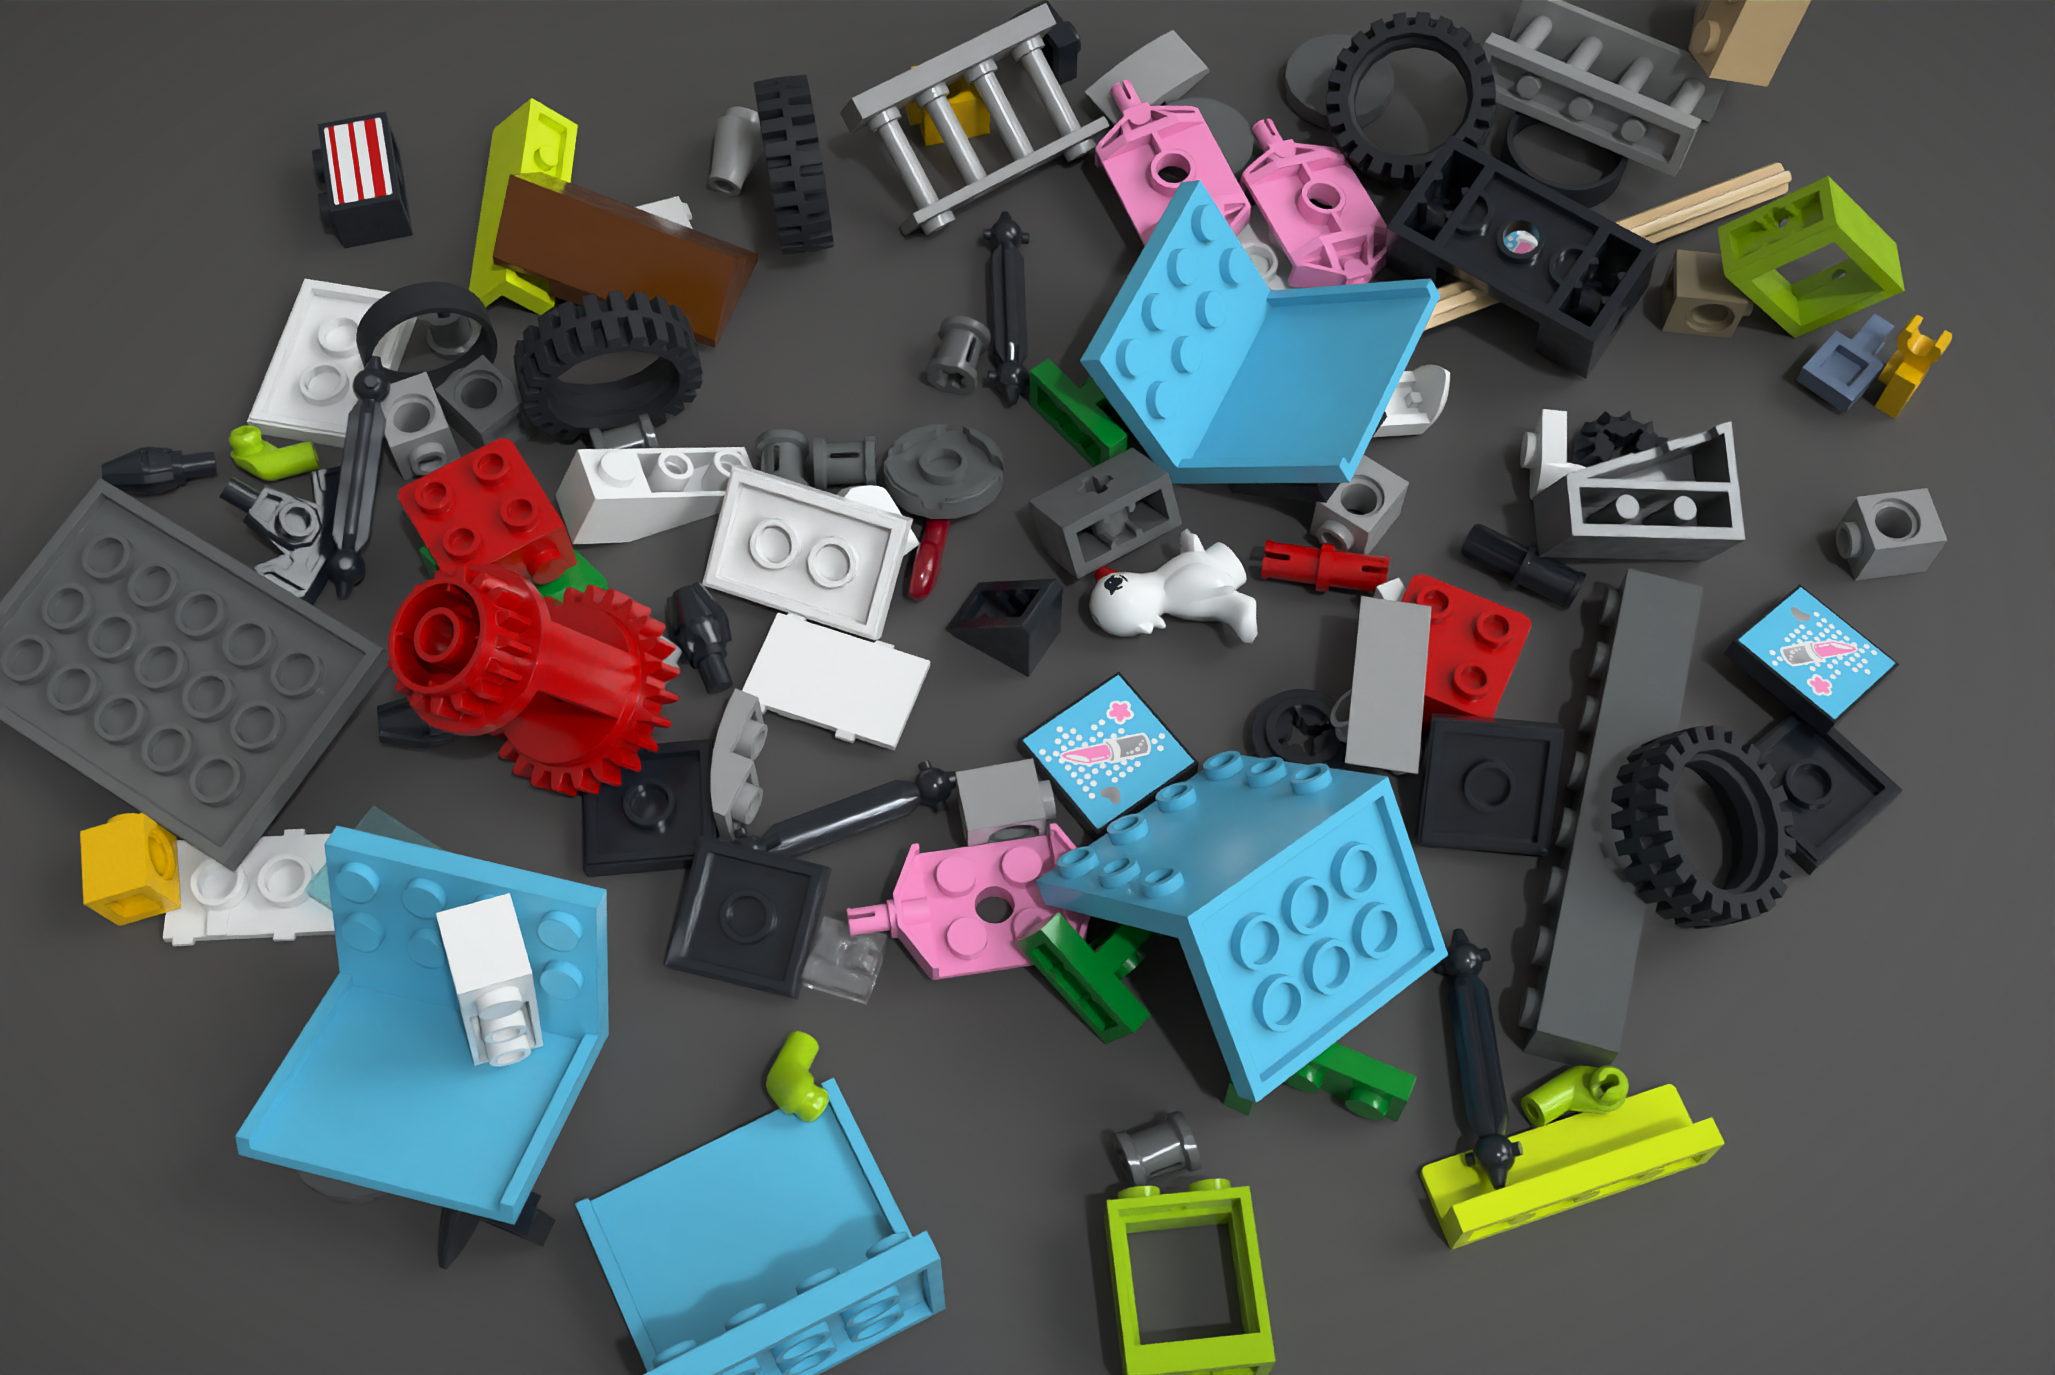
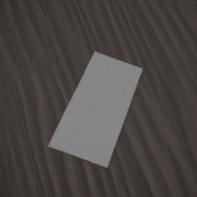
[1345,596,1432,774]

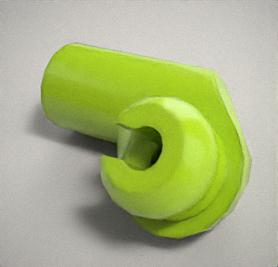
[228,425,321,481]
[766,1031,829,1123]
[1521,1065,1629,1127]

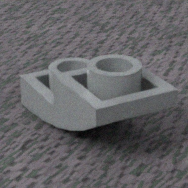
[1085,30,1210,127]
[710,688,768,842]

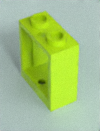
[1718,176,1905,338]
[1104,1179,1276,1375]

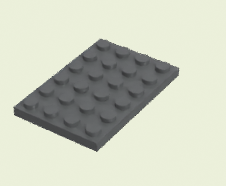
[0,478,389,872]

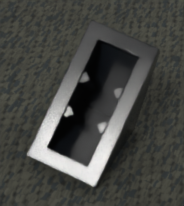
[946,579,1063,677]

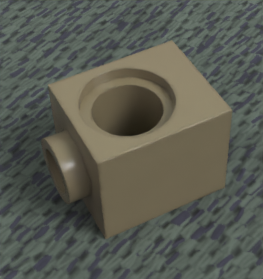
[1662,249,1754,339]

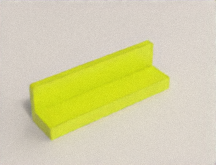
[469,98,578,315]
[1420,1084,1725,1250]

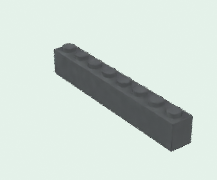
[1517,568,1703,1067]

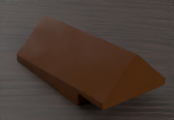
[492,172,758,347]

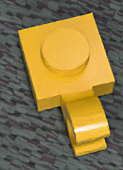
[1875,314,1952,419]

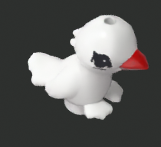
[1089,528,1258,644]

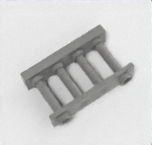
[1483,0,1728,178]
[840,3,1109,236]

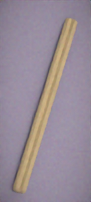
[1424,162,1792,331]

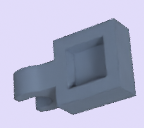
[1796,313,1895,414]

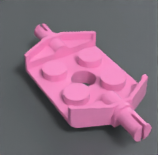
[1095,80,1251,247]
[1239,118,1387,288]
[847,823,1093,980]

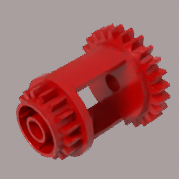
[387,564,680,796]

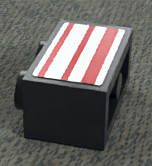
[312,111,413,248]

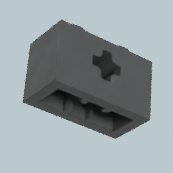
[1028,447,1182,579]

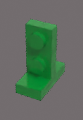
[1029,358,1128,467]
[1015,912,1164,1044]
[1223,1042,1417,1122]

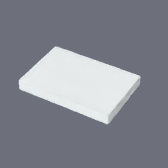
[247,279,418,448]
[702,465,913,640]

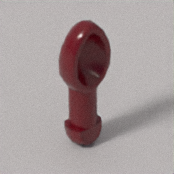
[908,518,951,601]

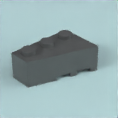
[1533,421,1745,561]

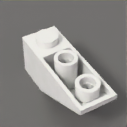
[555,447,753,544]
[436,893,543,1067]

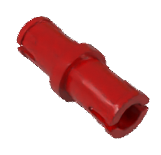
[1261,539,1390,593]

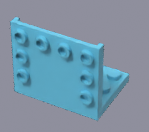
[1080,180,1441,484]
[1036,751,1448,1103]
[235,826,609,1225]
[575,1077,946,1375]

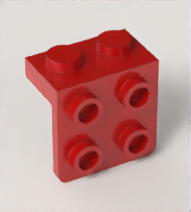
[398,438,578,586]
[1401,574,1531,735]

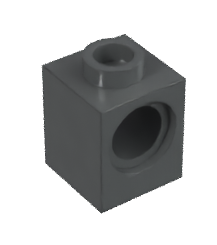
[435,355,539,450]

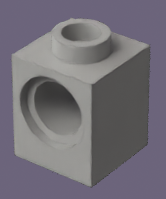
[380,372,461,481]
[1310,455,1409,555]
[1836,488,1948,581]
[955,758,1056,847]

